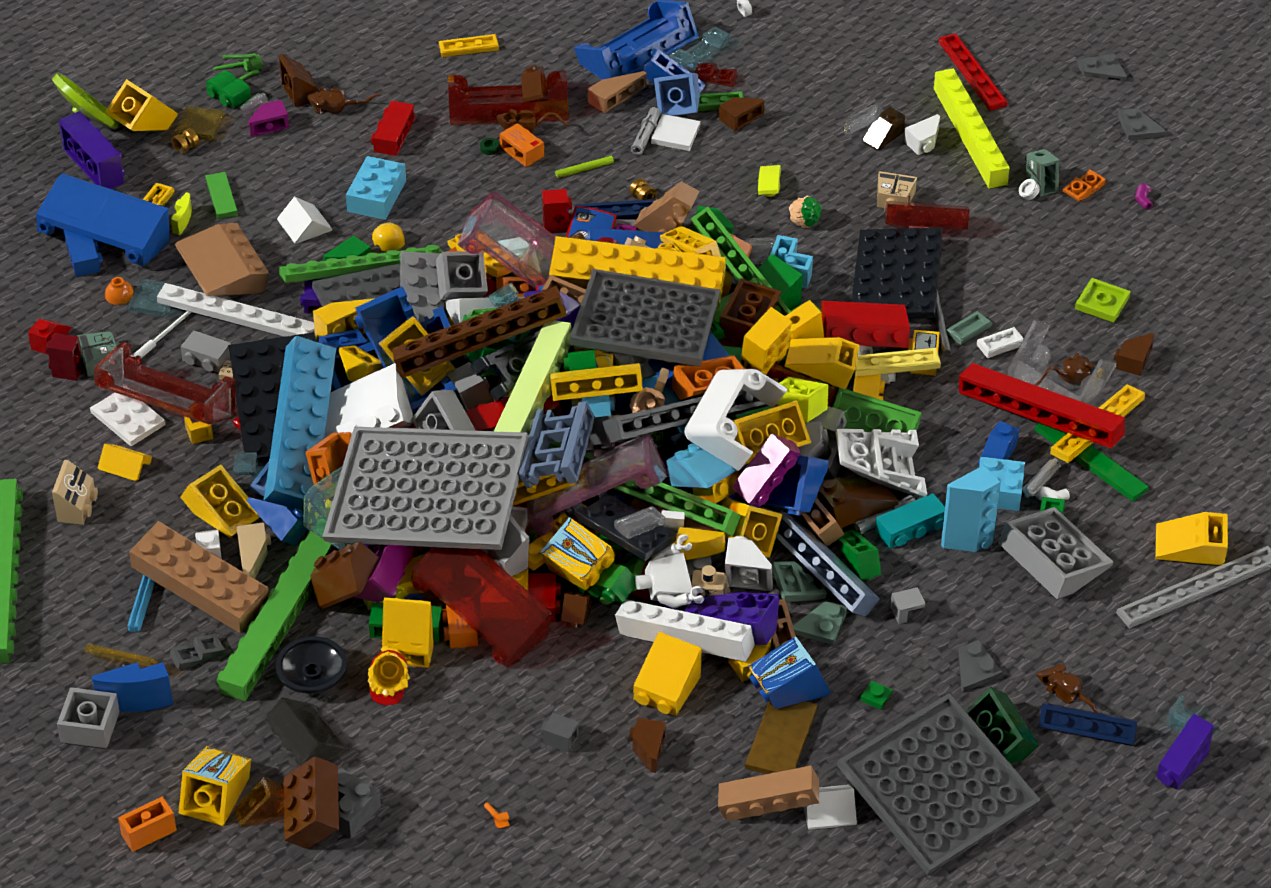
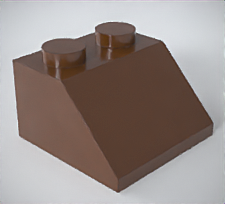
[279,54,319,107]

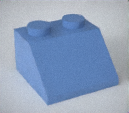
[654,73,700,118]

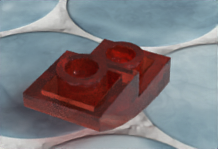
[694,63,738,87]

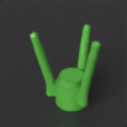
[213,53,263,81]

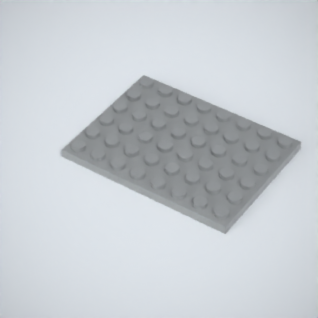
[322,426,529,550]

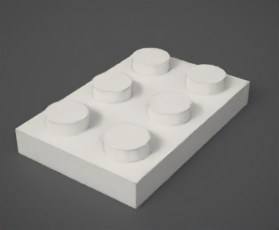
[90,387,166,446]

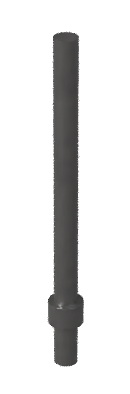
[935,290,951,355]

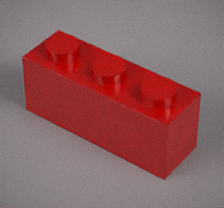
[371,100,415,156]

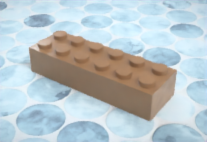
[129,521,268,633]

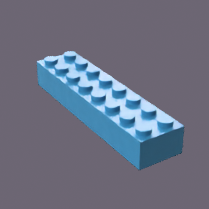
[264,336,336,513]

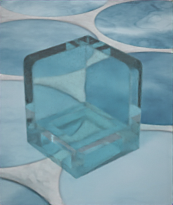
[233,452,259,482]
[1166,695,1199,733]

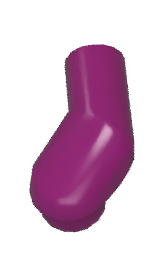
[1135,183,1153,210]

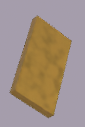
[745,701,818,774]

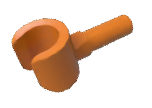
[484,802,510,828]

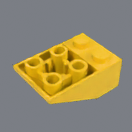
[313,298,375,343]
[784,337,860,390]
[1155,512,1228,565]
[382,597,434,668]

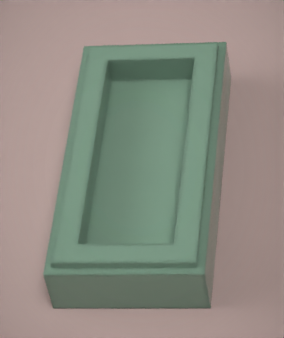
[947,311,992,345]

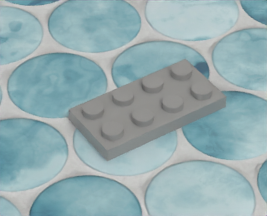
[400,251,444,323]

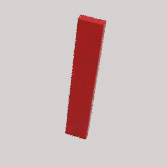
[938,33,1008,111]

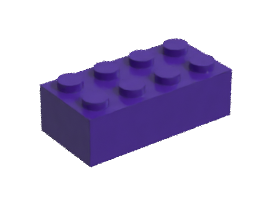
[59,111,125,189]

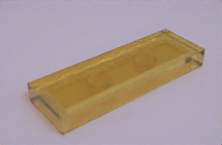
[84,644,159,667]

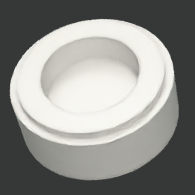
[737,0,752,17]
[1019,179,1040,200]

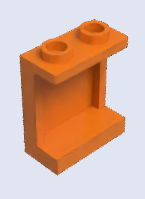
[305,432,352,494]

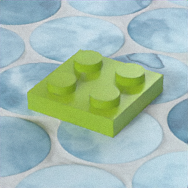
[1075,278,1131,323]

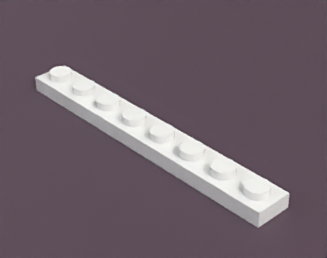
[157,283,315,337]

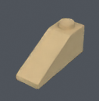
[237,523,271,579]

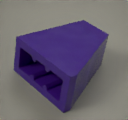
[1156,714,1214,790]

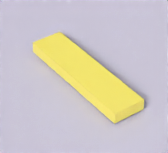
[854,348,941,377]

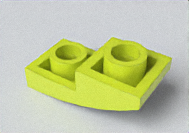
[758,165,781,197]
[171,192,192,236]

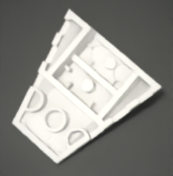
[835,429,927,497]

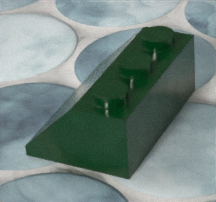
[965,687,1039,764]

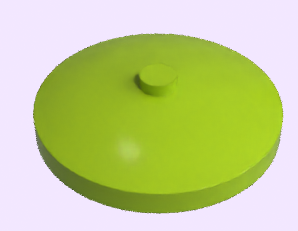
[52,73,120,129]

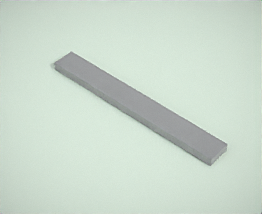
[1116,546,1271,629]

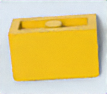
[98,444,152,481]

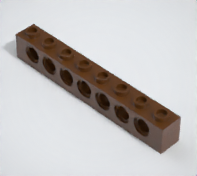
[393,285,567,378]

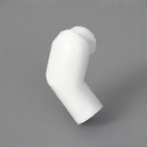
[1035,486,1070,501]

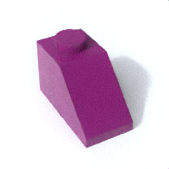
[248,100,289,137]

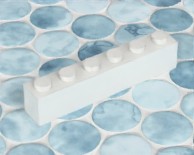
[615,600,755,662]

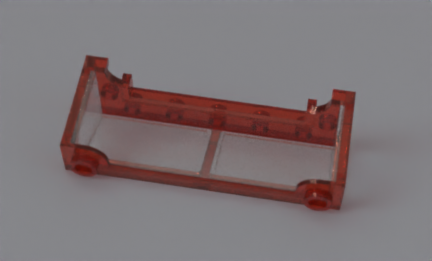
[94,342,235,424]

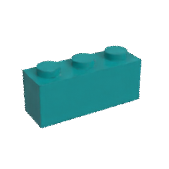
[875,493,945,549]

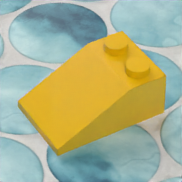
[378,316,456,396]
[180,465,261,538]

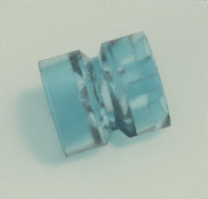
[488,283,522,308]

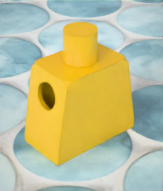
[785,300,824,342]

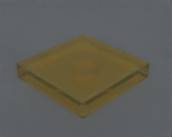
[175,106,225,141]

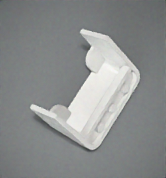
[684,369,787,471]

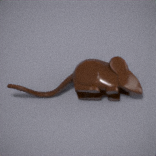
[307,87,381,114]
[497,109,571,133]
[1035,353,1094,386]
[1036,664,1098,713]

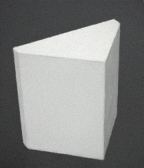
[277,196,332,244]
[804,785,857,830]

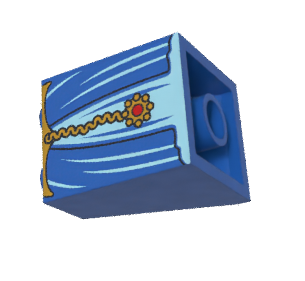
[748,636,831,709]

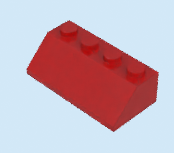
[821,301,910,348]

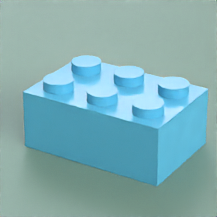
[346,156,406,220]

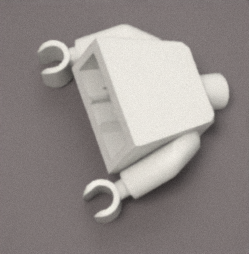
[635,534,704,608]

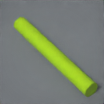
[555,156,614,178]

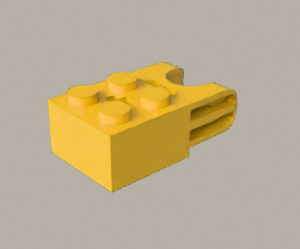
[741,307,792,375]

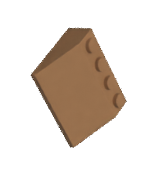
[175,223,269,296]

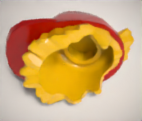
[368,645,410,705]

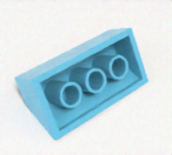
[667,443,747,488]
[941,466,1001,552]

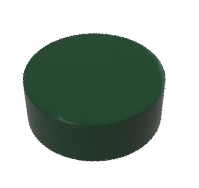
[480,138,500,155]

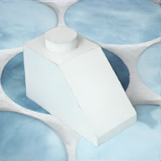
[904,114,940,155]
[195,530,222,559]

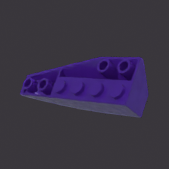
[647,592,779,645]

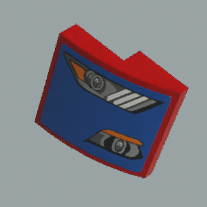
[566,206,617,240]

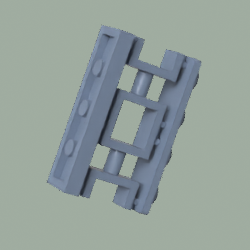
[519,401,595,488]

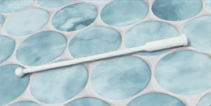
[126,311,192,367]

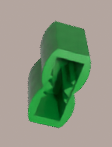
[206,70,251,109]

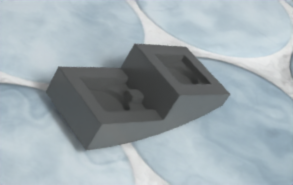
[170,634,225,671]

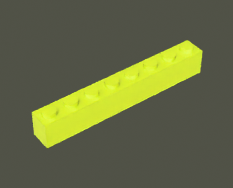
[934,68,1010,188]

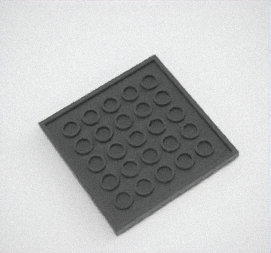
[569,269,721,367]
[837,693,1041,875]

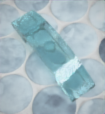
[669,27,730,68]

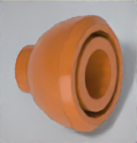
[105,277,134,305]

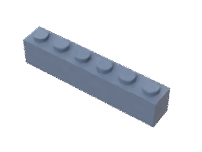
[776,511,880,616]

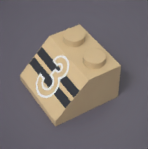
[52,460,98,525]

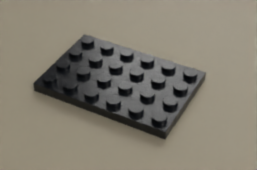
[851,227,943,319]
[228,332,316,464]

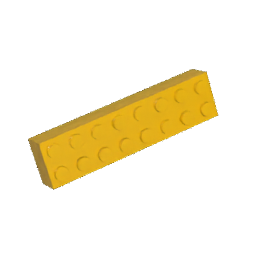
[549,236,726,307]

